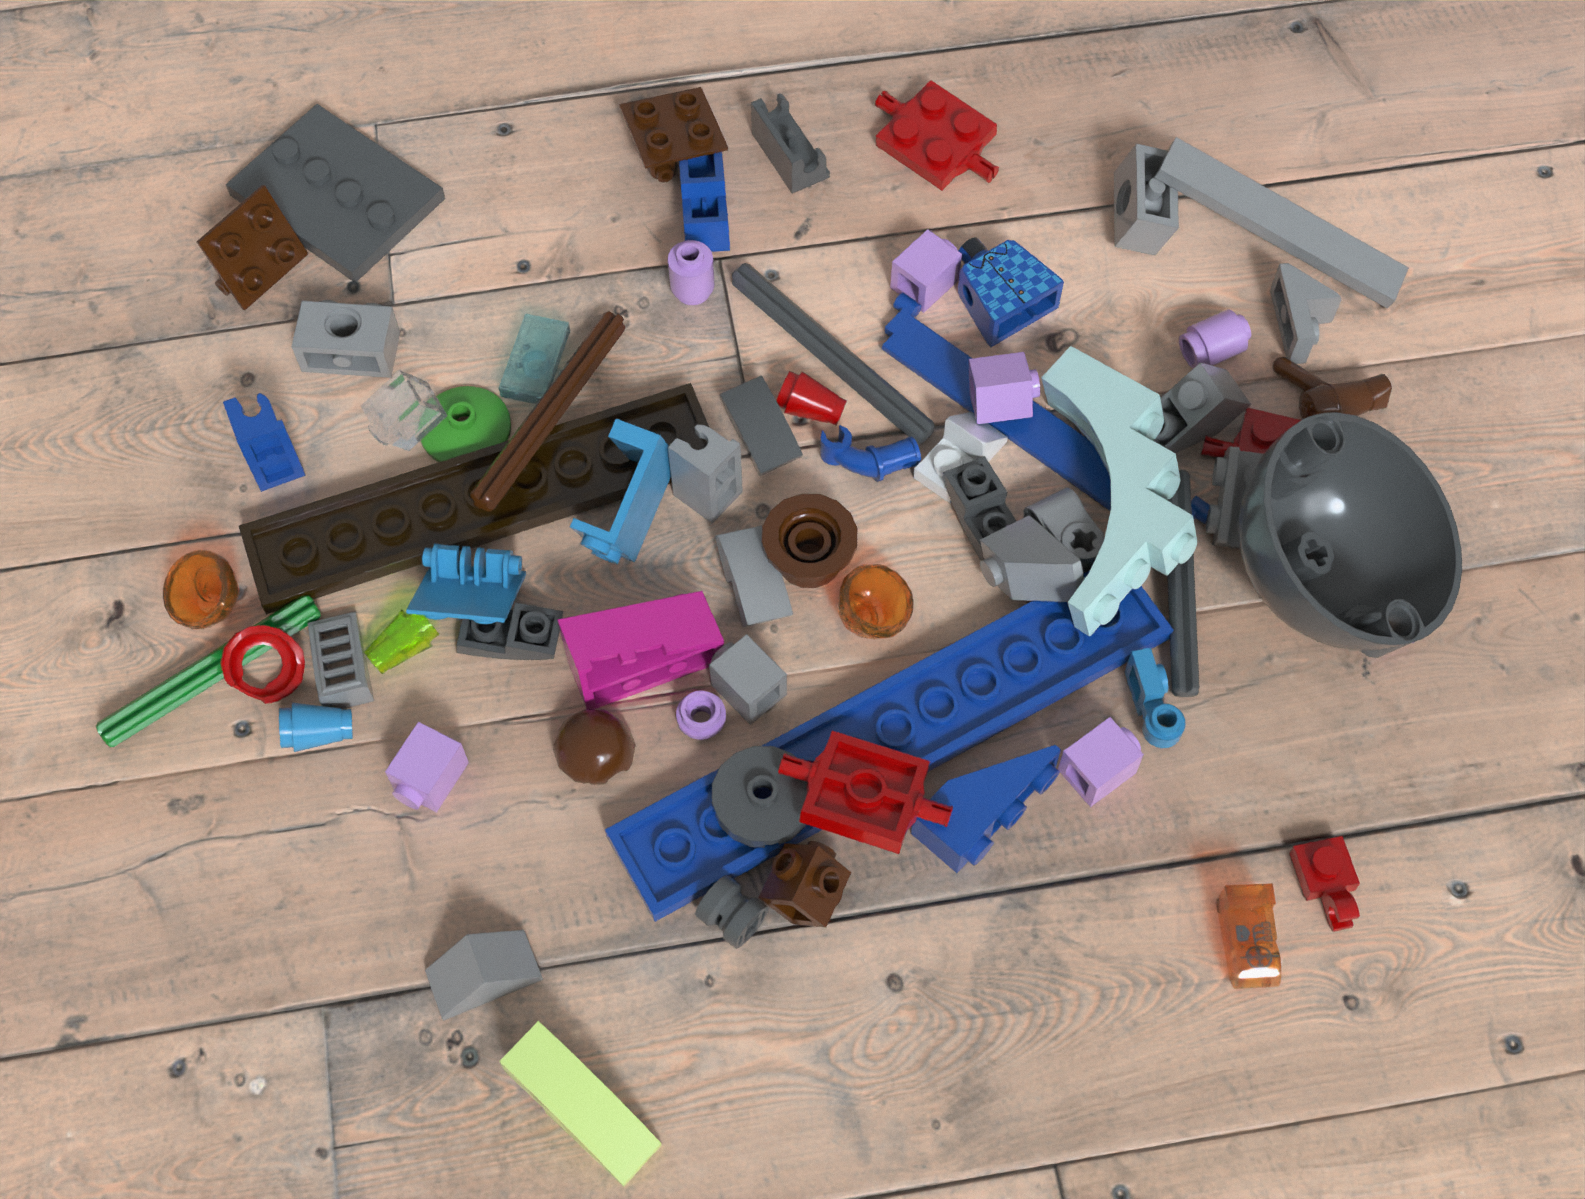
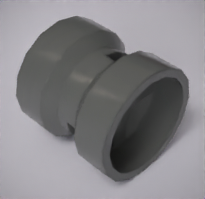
[695,875,769,949]

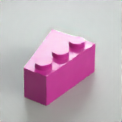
[557,591,724,710]

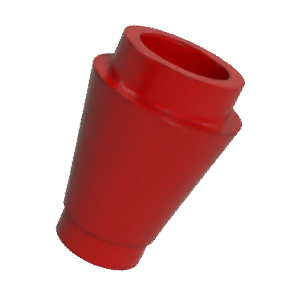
[776,371,847,426]

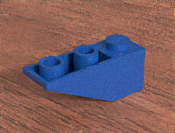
[911,745,1061,873]

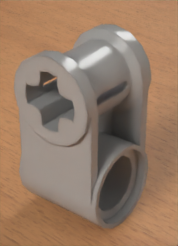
[1023,488,1105,574]

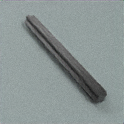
[732,263,935,444]

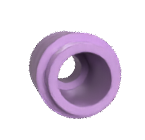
[668,240,715,305]
[1179,309,1251,369]

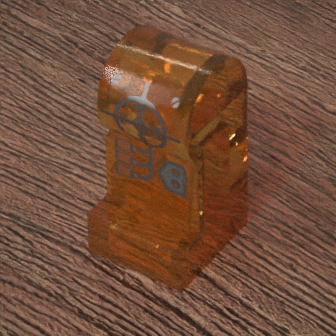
[1216,883,1281,989]

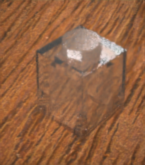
[361,370,448,451]

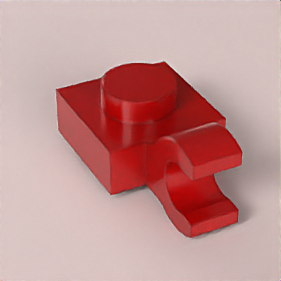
[1289,836,1360,932]

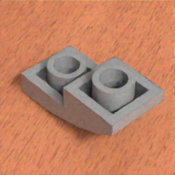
[715,525,793,627]

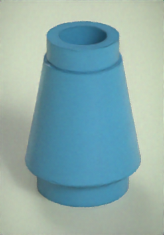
[279,702,353,752]

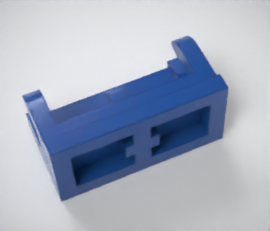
[223,393,306,492]

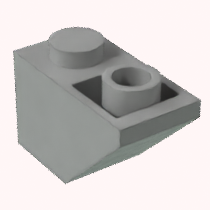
[1153,363,1251,453]

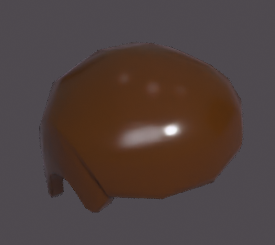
[553,709,636,785]

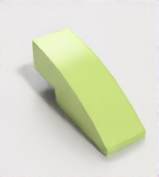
[499,1021,662,1187]

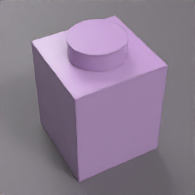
[890,229,962,313]
[969,352,1040,424]
[1058,717,1144,807]
[385,722,469,813]

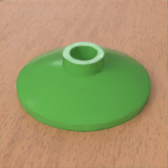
[418,386,511,462]

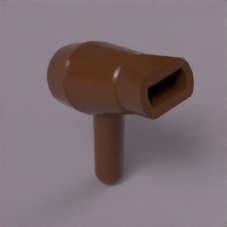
[1273,357,1392,419]

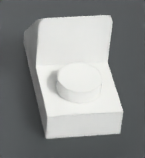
[913,412,1008,504]

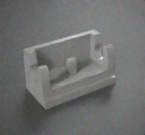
[668,425,743,524]

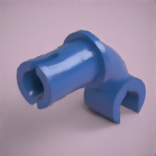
[820,425,921,482]

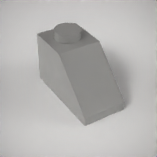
[980,515,1084,602]

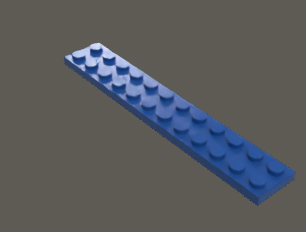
[605,570,1174,922]

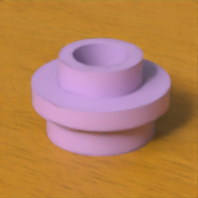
[676,690,726,740]

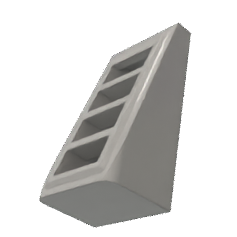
[307,611,374,709]

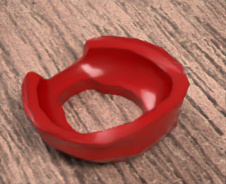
[220,625,305,704]

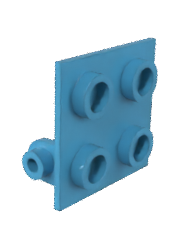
[406,543,526,624]

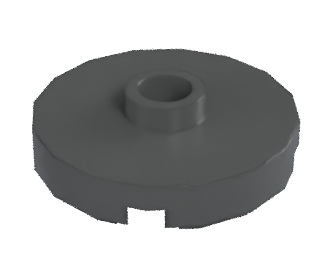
[712,746,807,847]

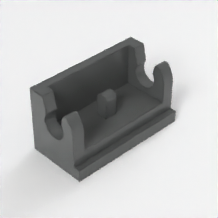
[751,93,830,194]

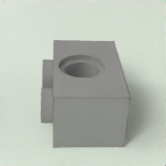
[1114,143,1179,255]
[291,300,400,378]

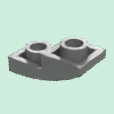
[719,375,803,476]
[942,456,1016,561]
[456,602,563,660]

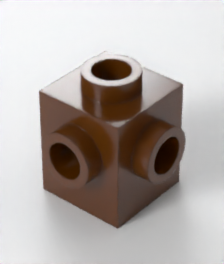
[758,841,852,928]

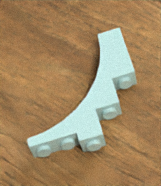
[1041,346,1197,637]

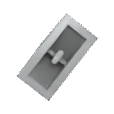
[425,930,543,1021]

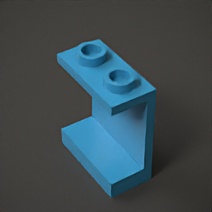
[570,419,671,564]

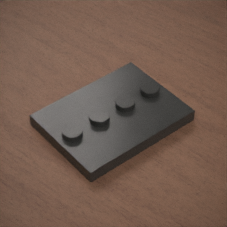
[226,104,445,283]

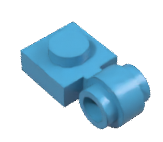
[1124,648,1185,748]

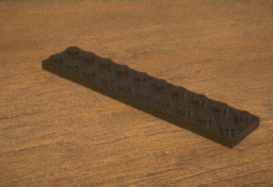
[239,383,709,615]

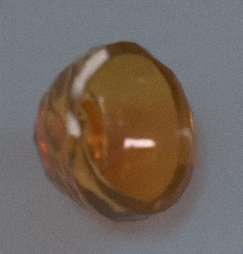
[163,550,240,630]
[837,564,914,640]

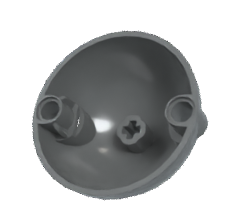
[1238,412,1462,658]

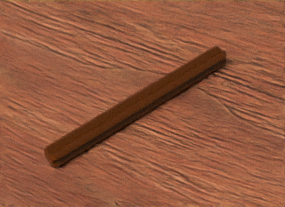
[470,311,625,512]

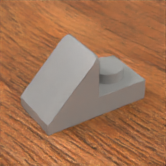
[1270,263,1342,364]

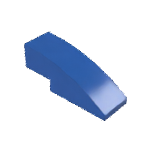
[679,152,730,252]

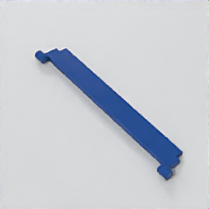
[882,293,1210,524]

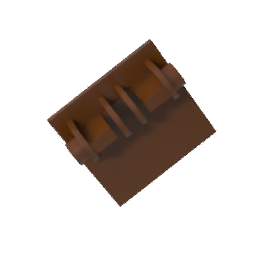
[619,87,728,183]
[196,185,308,311]

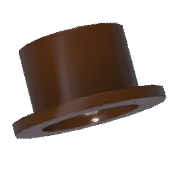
[762,494,858,588]

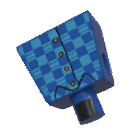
[958,237,1064,348]

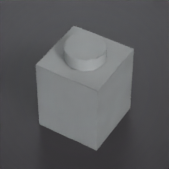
[709,634,787,725]

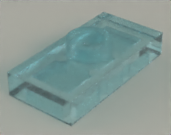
[499,314,570,404]

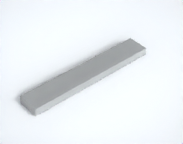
[1154,137,1409,308]

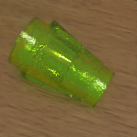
[364,609,440,674]

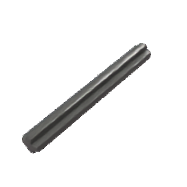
[1167,470,1200,697]

